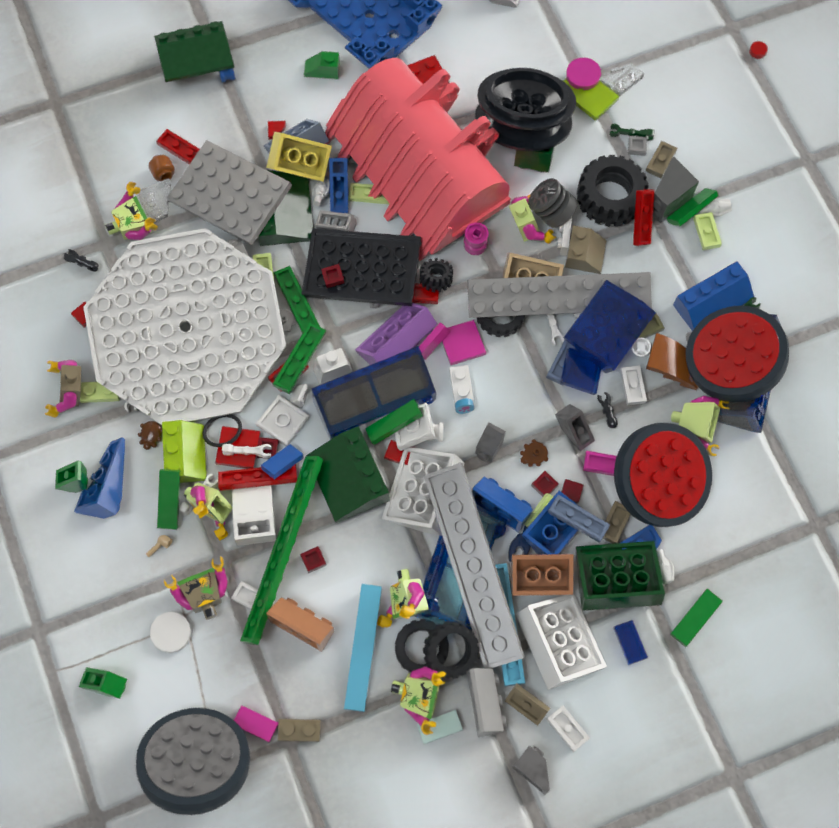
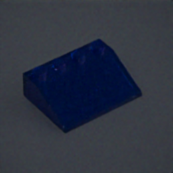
[563,280,656,373]

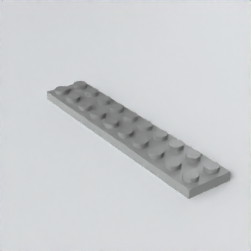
[467,272,652,318]
[424,463,525,669]

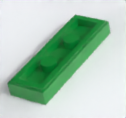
[666,188,719,226]
[365,399,423,445]
[157,469,181,530]
[670,588,723,647]

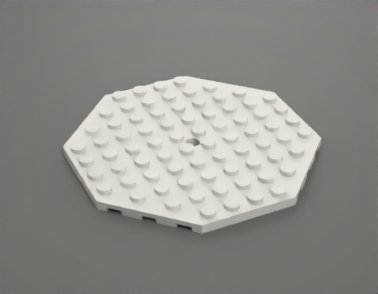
[84,228,287,425]

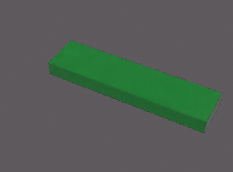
[273,266,320,333]
[273,322,326,394]

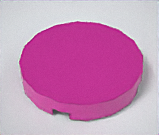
[566,57,601,90]

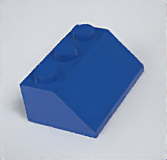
[472,477,533,533]
[522,491,580,554]

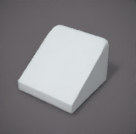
[289,384,309,408]

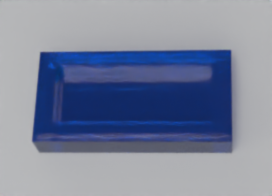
[613,620,648,666]

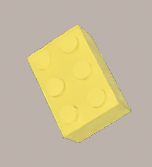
[266,132,332,182]

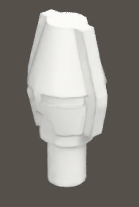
[312,178,330,206]
[699,198,732,216]
[657,550,674,585]

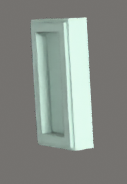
[417,710,463,745]

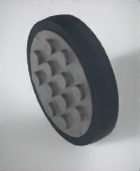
[136,708,250,815]

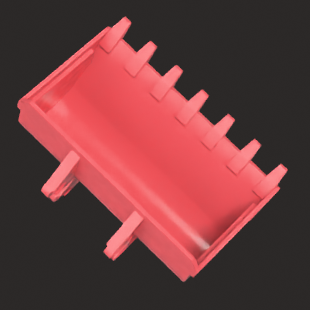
[325,58,511,261]

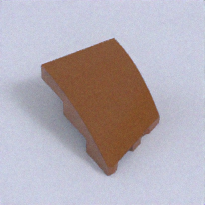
[646,333,698,390]

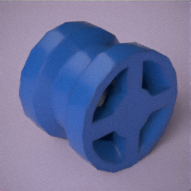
[219,68,236,83]

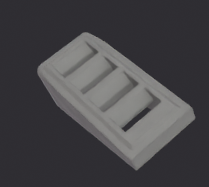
[315,210,356,231]

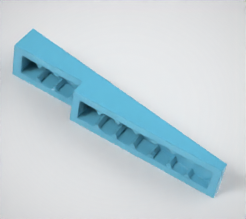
[344,584,382,712]

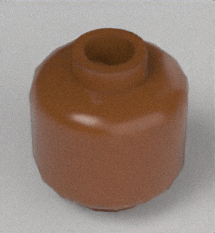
[148,155,175,182]

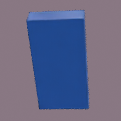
[261,444,304,479]

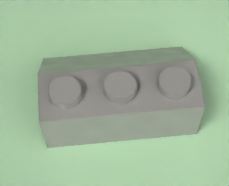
[468,668,507,737]

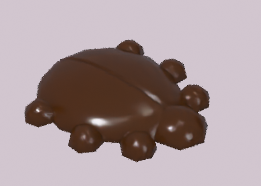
[138,421,162,450]
[520,439,548,467]

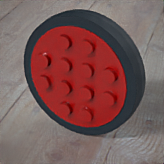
[686,306,789,402]
[614,423,712,527]

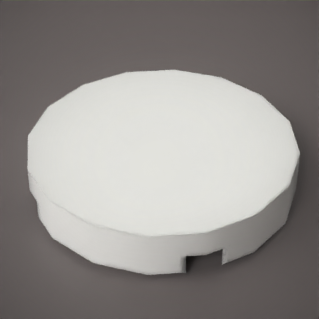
[150,612,191,653]

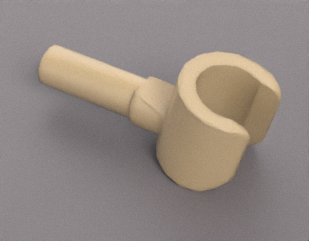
[146,535,173,557]

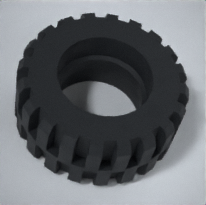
[577,155,648,227]

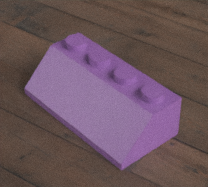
[355,303,437,373]

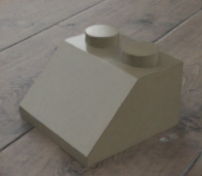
[565,225,607,274]

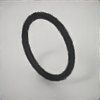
[202,414,242,447]

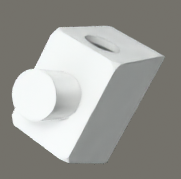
[313,348,353,386]

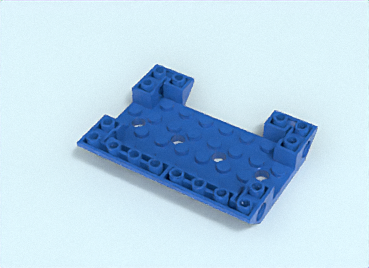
[288,0,442,69]

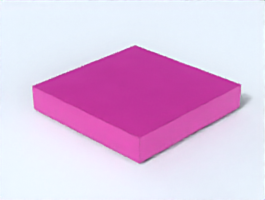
[442,320,486,366]

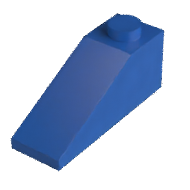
[329,158,348,213]

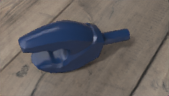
[508,526,531,562]

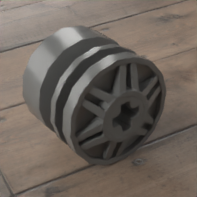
[528,178,577,228]

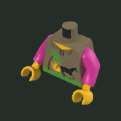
[45,360,81,418]
[163,557,228,620]

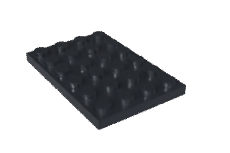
[301,228,421,306]

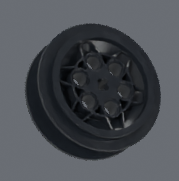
[475,68,576,151]

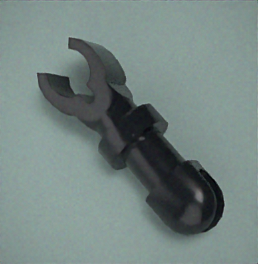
[64,249,99,272]
[597,392,618,428]

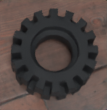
[420,258,453,292]

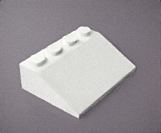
[382,447,464,536]
[516,592,607,690]

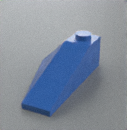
[74,437,125,519]

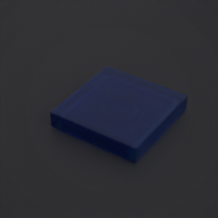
[560,347,603,395]

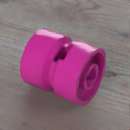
[464,222,489,255]

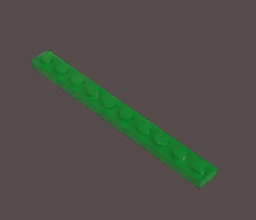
[240,456,323,645]

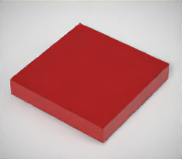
[215,426,261,469]

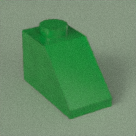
[304,51,340,79]
[55,460,88,493]
[79,667,127,699]

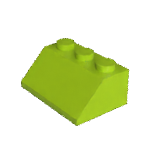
[162,420,207,483]

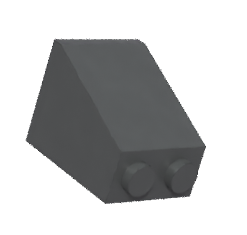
[653,157,699,223]

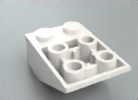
[232,485,276,546]

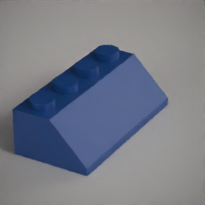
[673,261,754,331]

